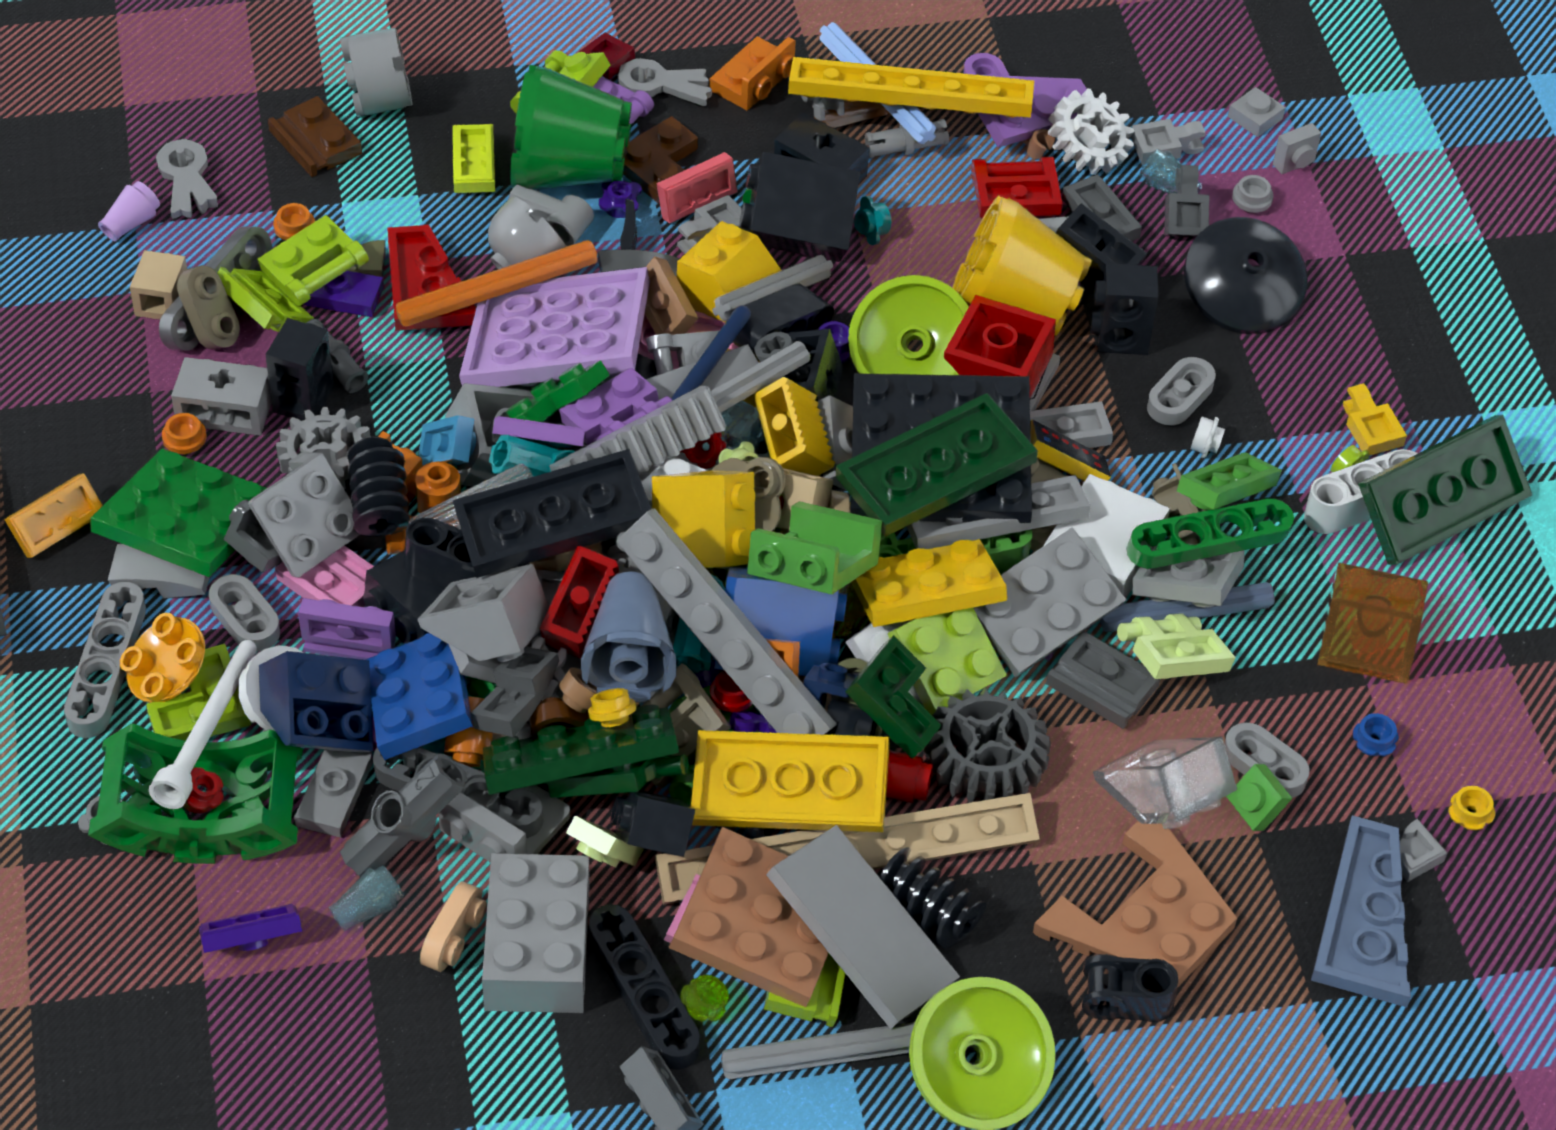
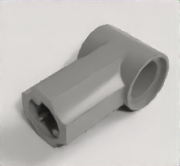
[508,185,594,246]

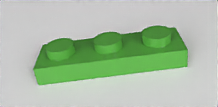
[1177,452,1282,510]

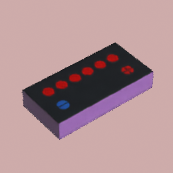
[492,416,585,452]

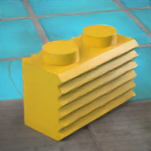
[754,377,835,476]

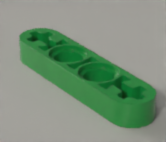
[1126,499,1294,569]

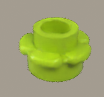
[1330,445,1369,473]

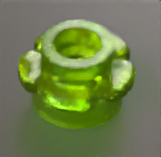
[681,975,729,1022]

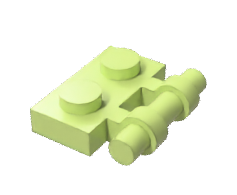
[1117,613,1236,679]

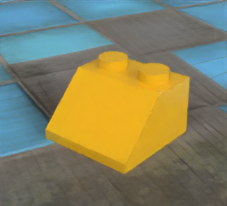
[676,221,782,322]
[652,470,755,568]

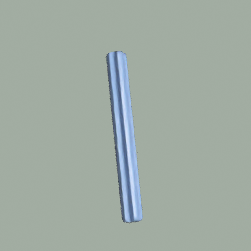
[820,22,936,144]

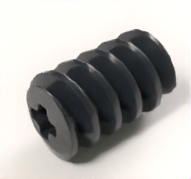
[347,436,411,537]
[880,847,987,948]

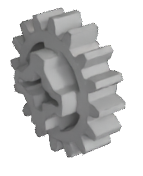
[276,407,370,489]

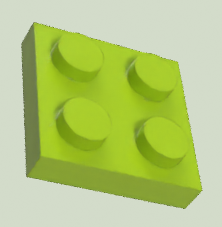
[887,608,1007,715]

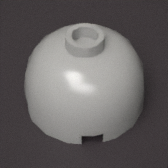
[488,197,567,269]

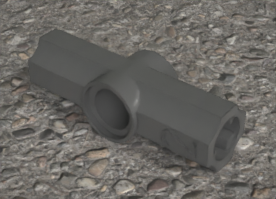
[340,753,468,879]

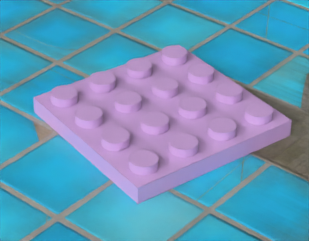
[459,267,650,387]

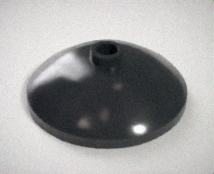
[1184,217,1308,334]

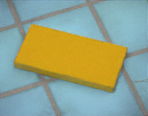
[691,730,889,832]

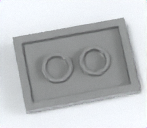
[973,527,1127,677]

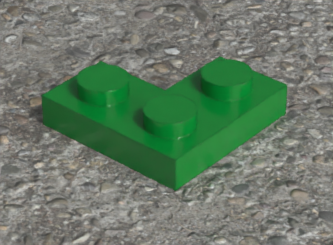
[506,360,610,422]

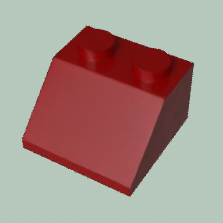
[944,295,1056,398]

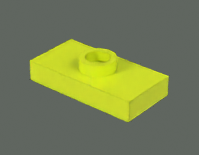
[453,124,495,193]

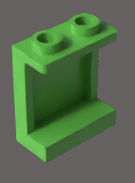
[747,501,882,595]

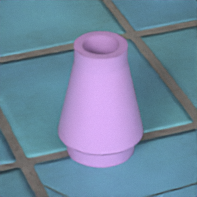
[98,181,160,241]

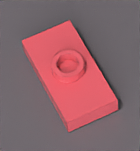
[656,152,738,224]

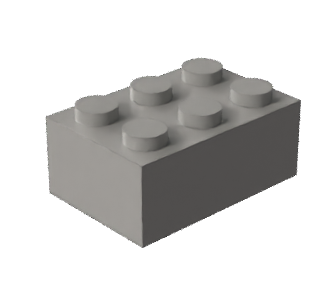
[482,853,590,1013]

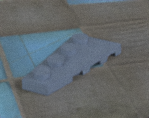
[1311,815,1411,1007]

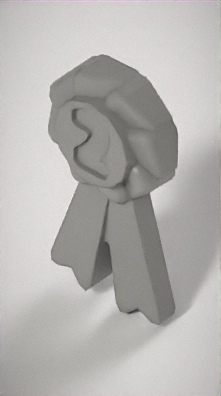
[618,58,712,106]
[156,139,218,219]

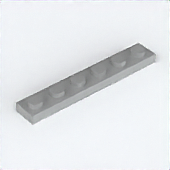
[616,508,837,735]

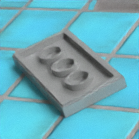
[766,825,960,1029]

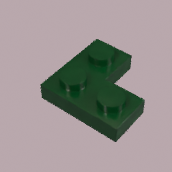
[845,635,941,758]

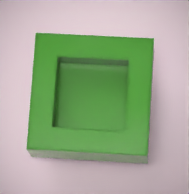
[1226,764,1293,831]

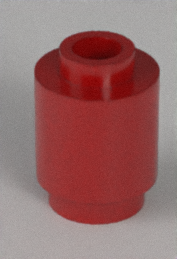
[886,750,933,803]

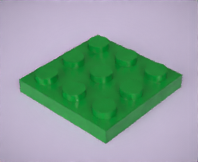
[91,448,267,577]

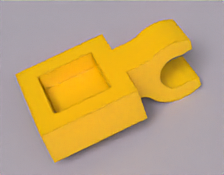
[1343,383,1407,456]

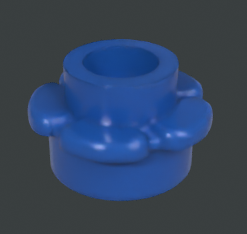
[1353,713,1399,757]

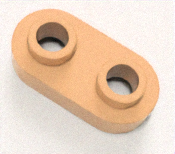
[420,881,487,972]

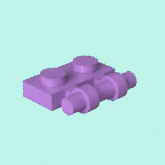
[559,368,672,445]

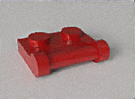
[971,157,1062,218]

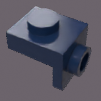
[803,663,857,709]

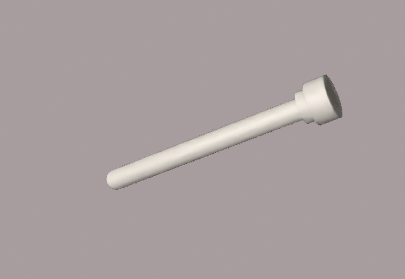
[149,640,257,809]

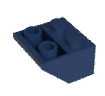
[259,651,373,754]

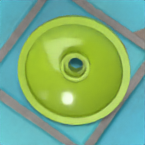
[848,275,969,375]
[909,977,1055,1130]

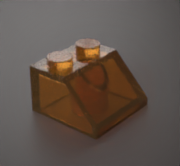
[1317,562,1428,684]

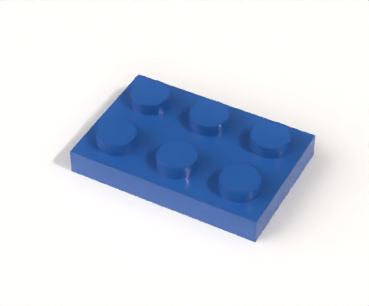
[366,633,473,760]

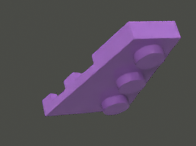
[973,74,1086,148]

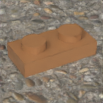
[645,256,699,335]

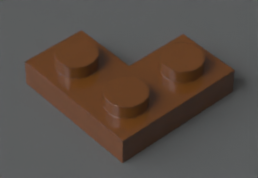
[623,116,698,205]

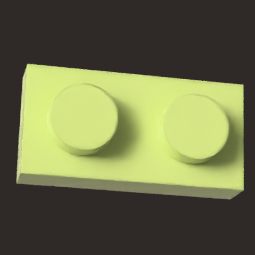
[566,816,644,868]

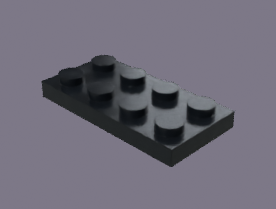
[452,449,651,578]

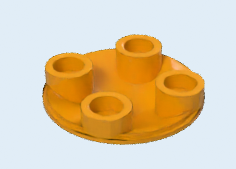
[120,613,205,703]

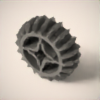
[923,687,1051,803]

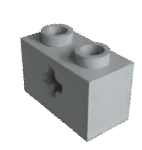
[171,357,272,436]

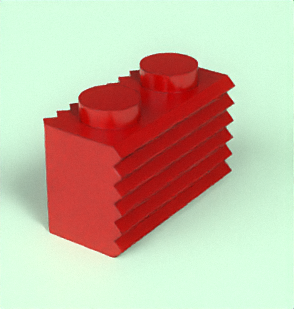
[539,546,619,659]

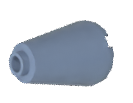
[581,572,677,702]

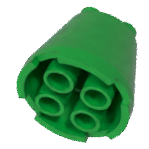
[511,65,632,190]

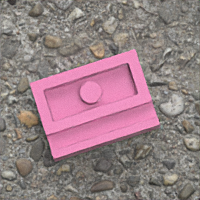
[275,545,374,607]

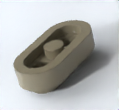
[177,265,240,350]

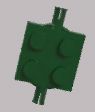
[536,754,689,798]

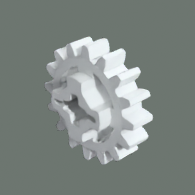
[1048,89,1134,175]

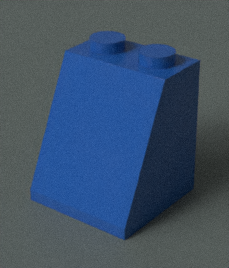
[714,566,847,676]

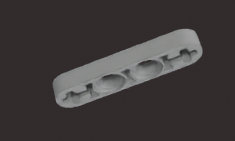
[64,582,146,738]

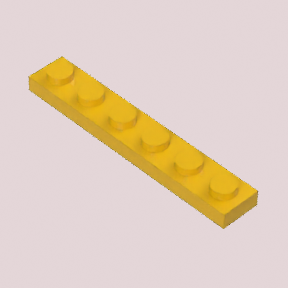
[788,57,1035,118]

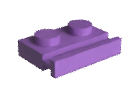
[298,598,396,660]

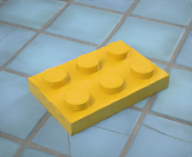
[851,539,1007,627]

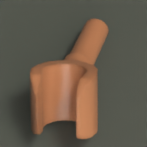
[1021,129,1055,159]

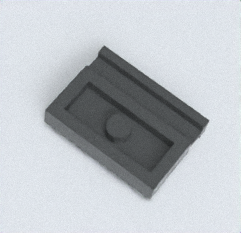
[1046,631,1160,729]

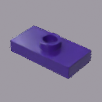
[303,271,384,317]
[198,904,302,953]

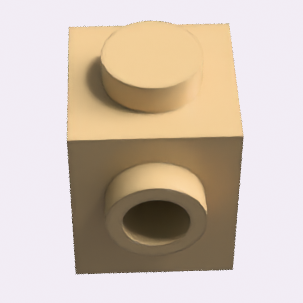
[130,250,187,319]

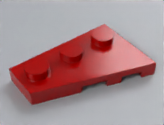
[387,225,476,331]

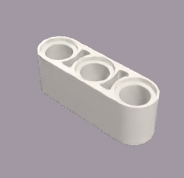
[1304,449,1418,534]

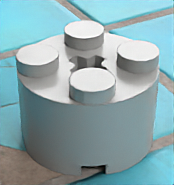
[340,28,413,117]

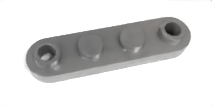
[159,226,272,351]

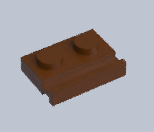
[268,96,362,178]

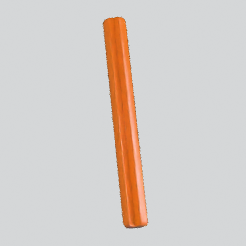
[396,240,597,327]

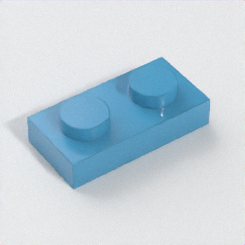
[418,415,476,466]

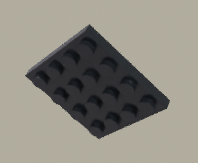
[851,373,1032,523]

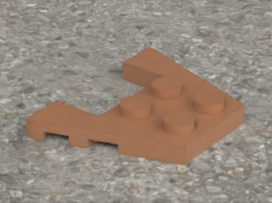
[1033,808,1237,988]

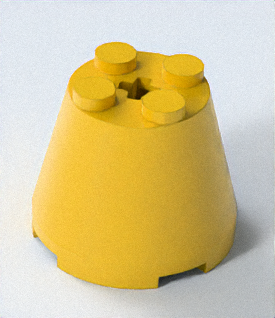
[952,196,1092,336]

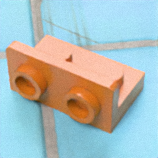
[709,36,796,111]

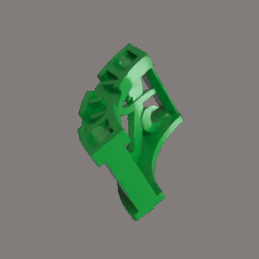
[88,724,303,864]

